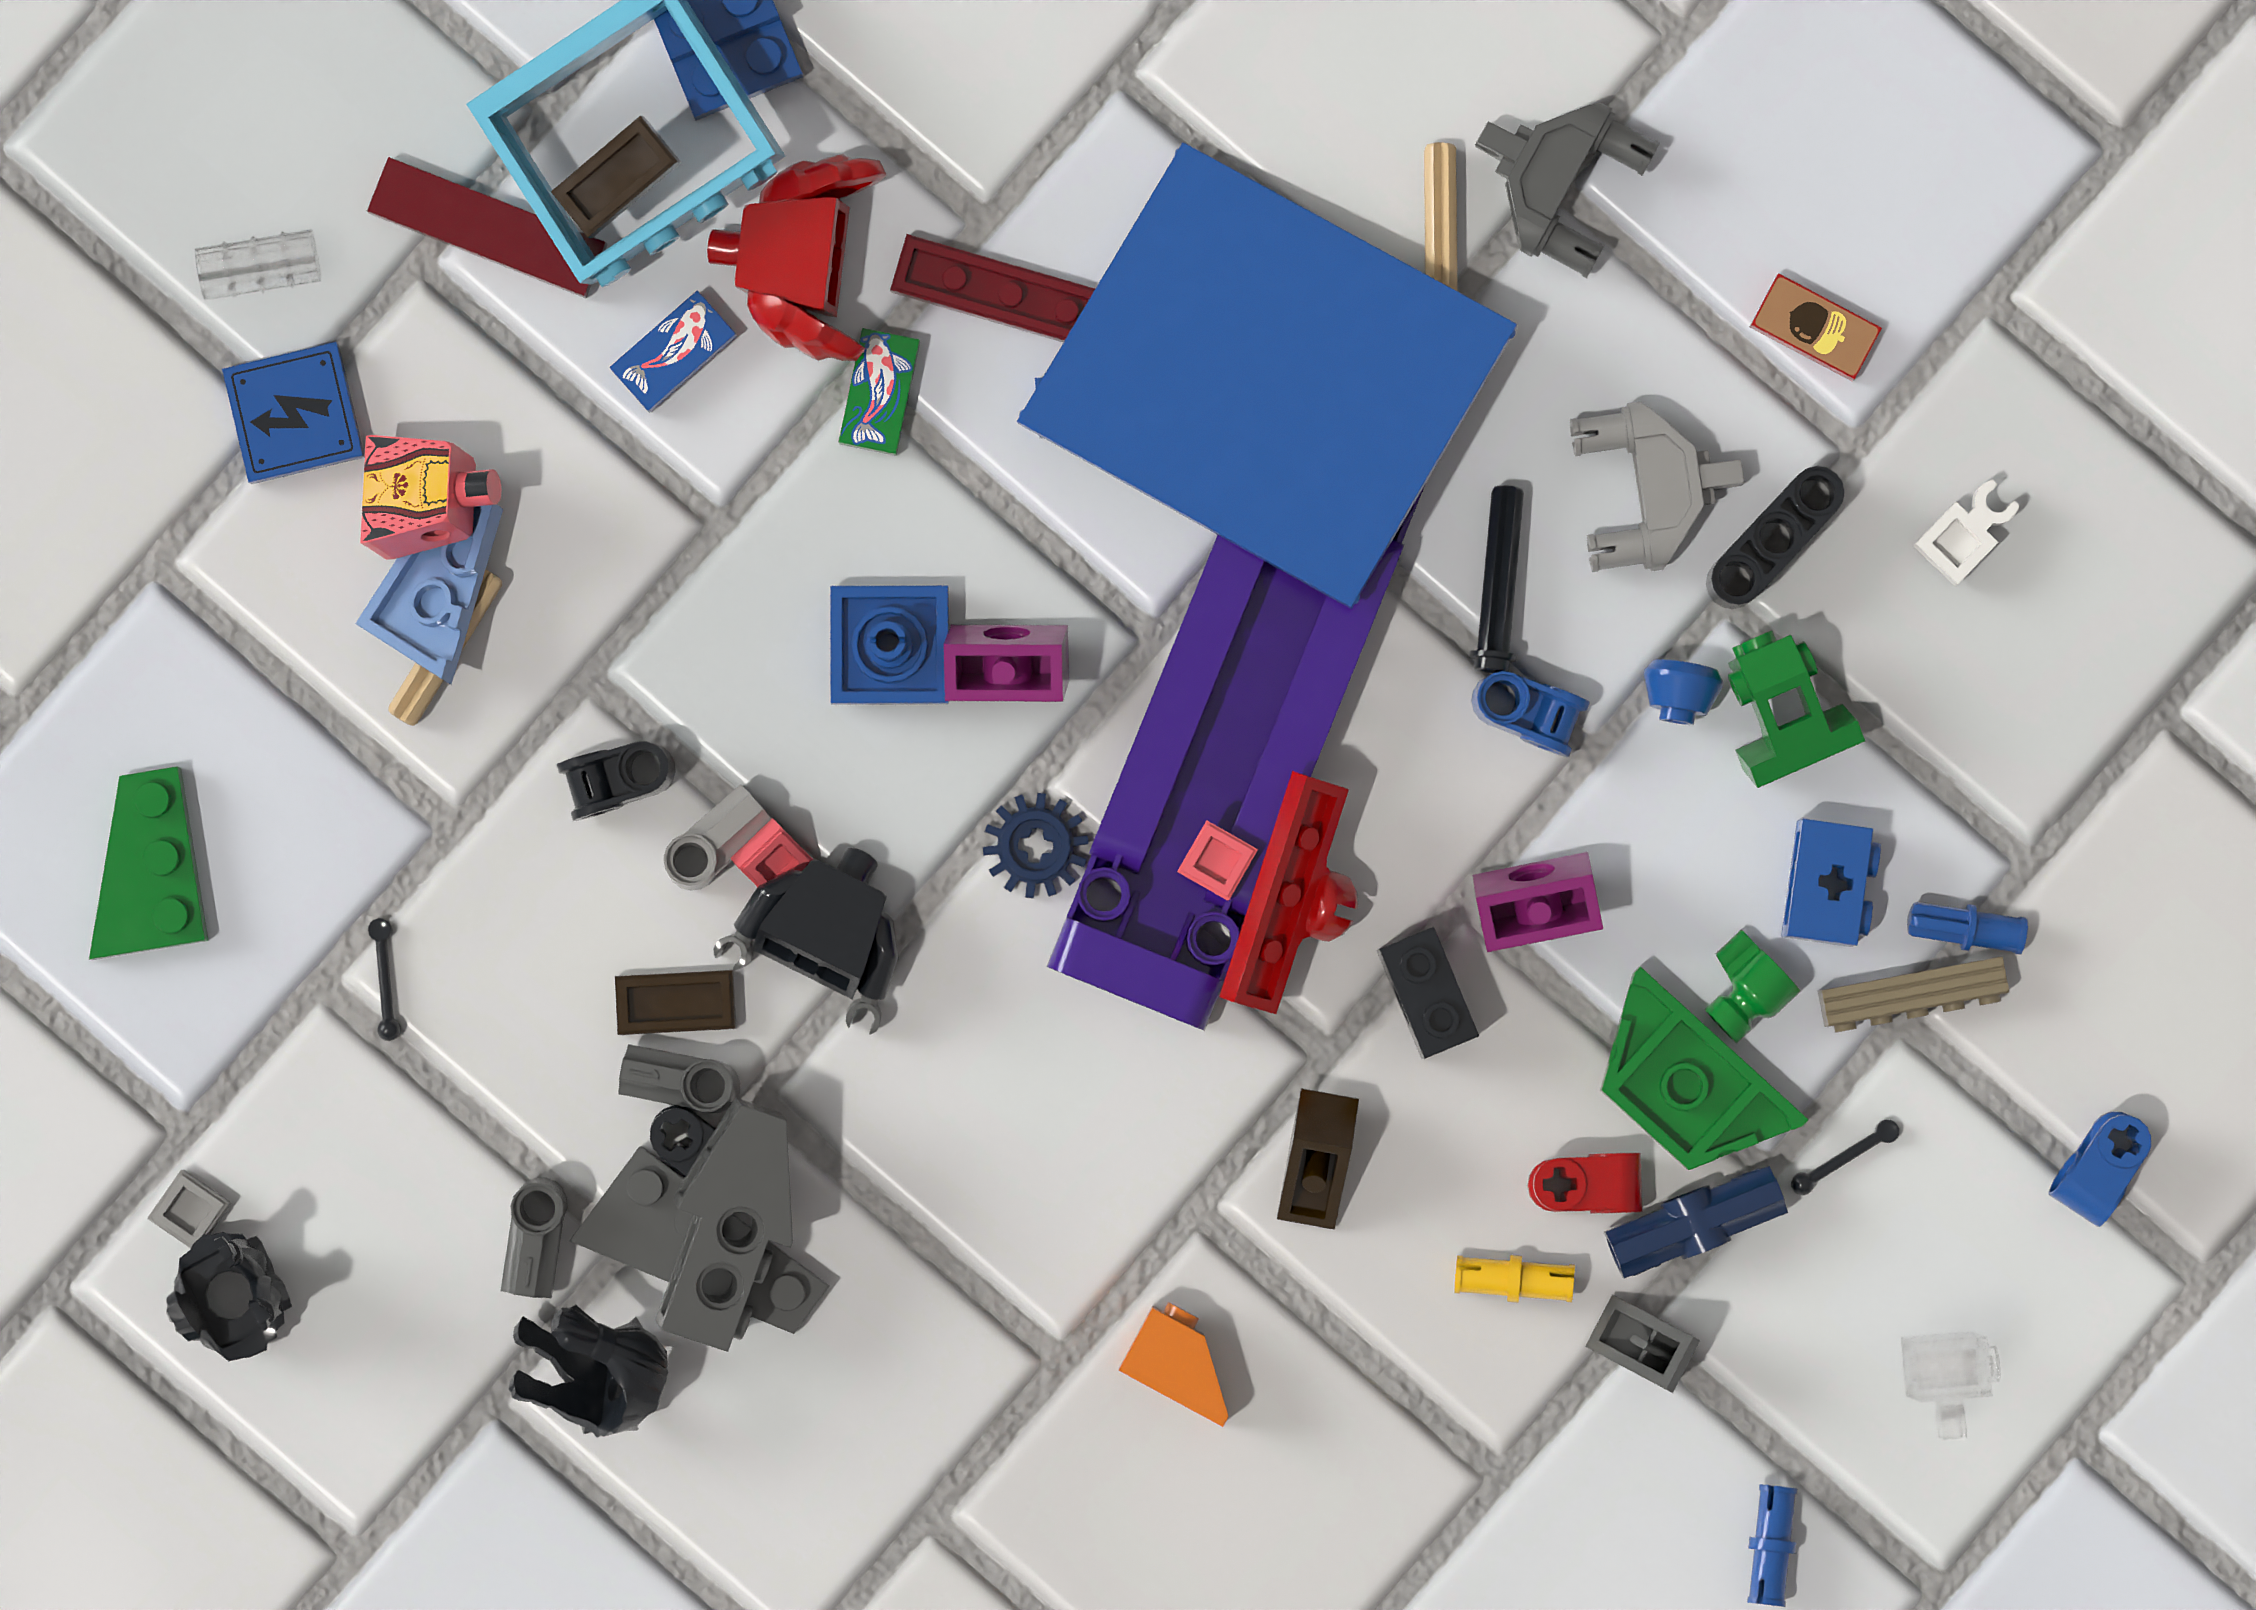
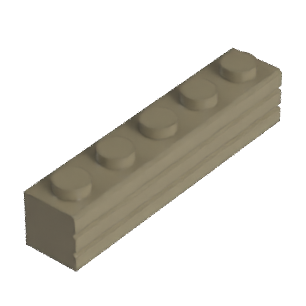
[1818,956,2009,1033]

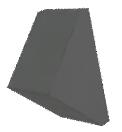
[1585,1294,1700,1393]

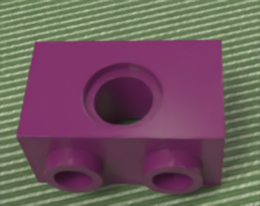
[944,625,1069,702]
[1472,852,1603,952]

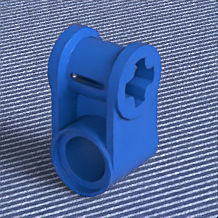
[1471,671,1590,757]
[2048,1112,2151,1227]

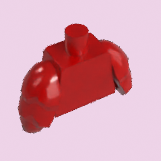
[707,154,886,361]

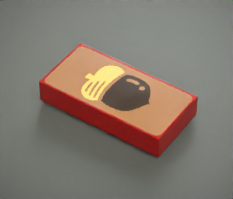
[1749,273,1882,382]

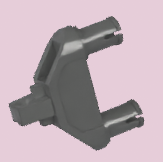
[1475,103,1660,278]

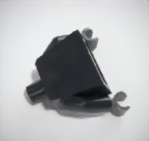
[713,848,898,1035]

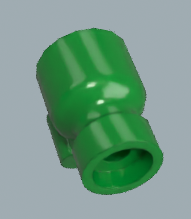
[1704,930,1801,1044]

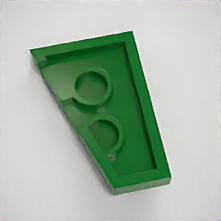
[89,766,208,960]

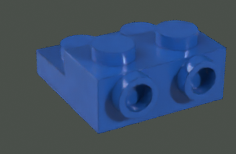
[654,0,803,121]

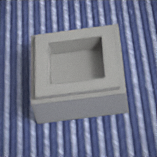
[147,1170,232,1249]

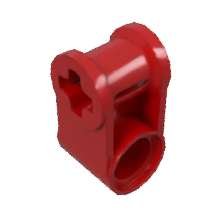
[1527,1153,1643,1214]

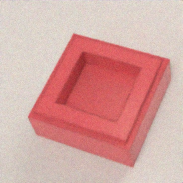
[730,818,813,887]
[1177,820,1258,901]

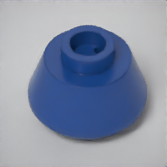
[1644,659,1724,725]

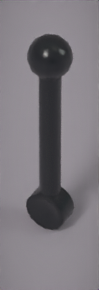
[368,918,401,1041]
[1791,1120,1900,1196]

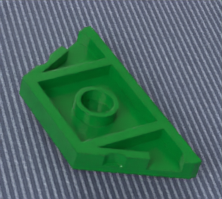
[1600,967,1809,1170]

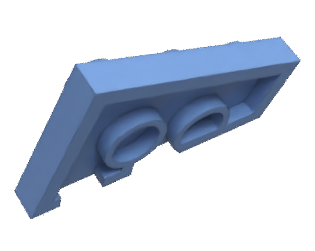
[355,504,503,685]

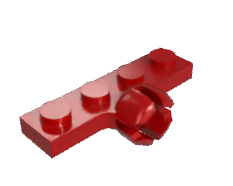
[1219,771,1358,1014]

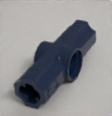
[1604,1166,1788,1279]

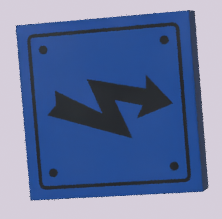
[222,342,365,484]

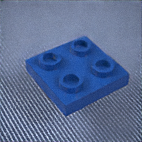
[830,585,949,705]

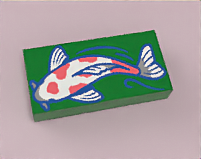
[838,328,920,456]

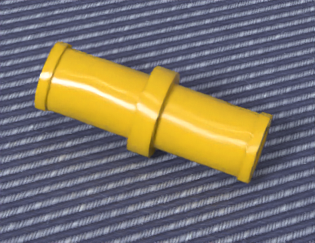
[1454,1255,1575,1303]

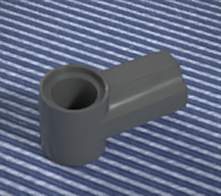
[618,1044,740,1113]
[500,1178,568,1298]

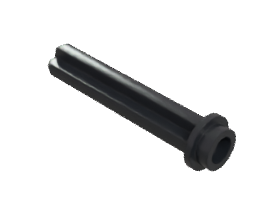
[1469,485,1524,673]

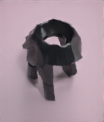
[166,1232,292,1362]
[508,1304,669,1438]

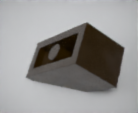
[1277,1088,1359,1230]

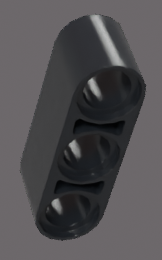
[1706,466,1845,609]

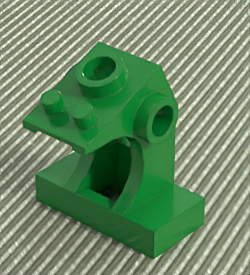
[1728,630,1865,788]

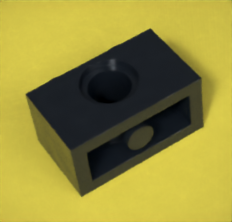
[1377,927,1479,1059]

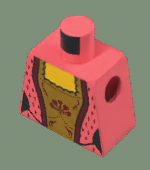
[360,435,502,560]

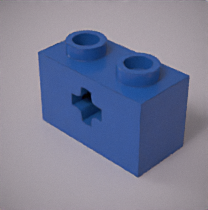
[1781,819,1881,947]

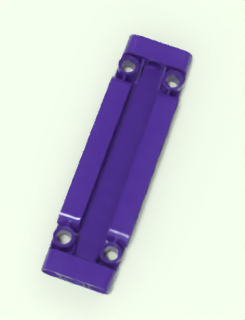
[1046,484,1426,1031]

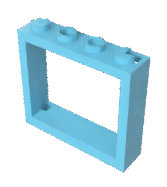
[466,0,786,287]

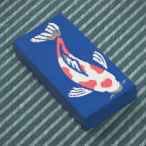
[609,290,737,413]

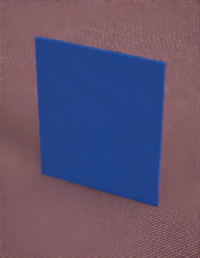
[1017,142,1517,609]

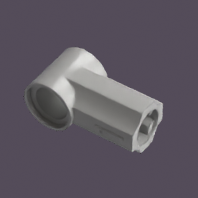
[664,784,771,891]

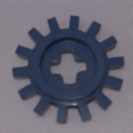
[983,793,1088,899]

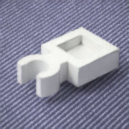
[1913,479,2019,586]

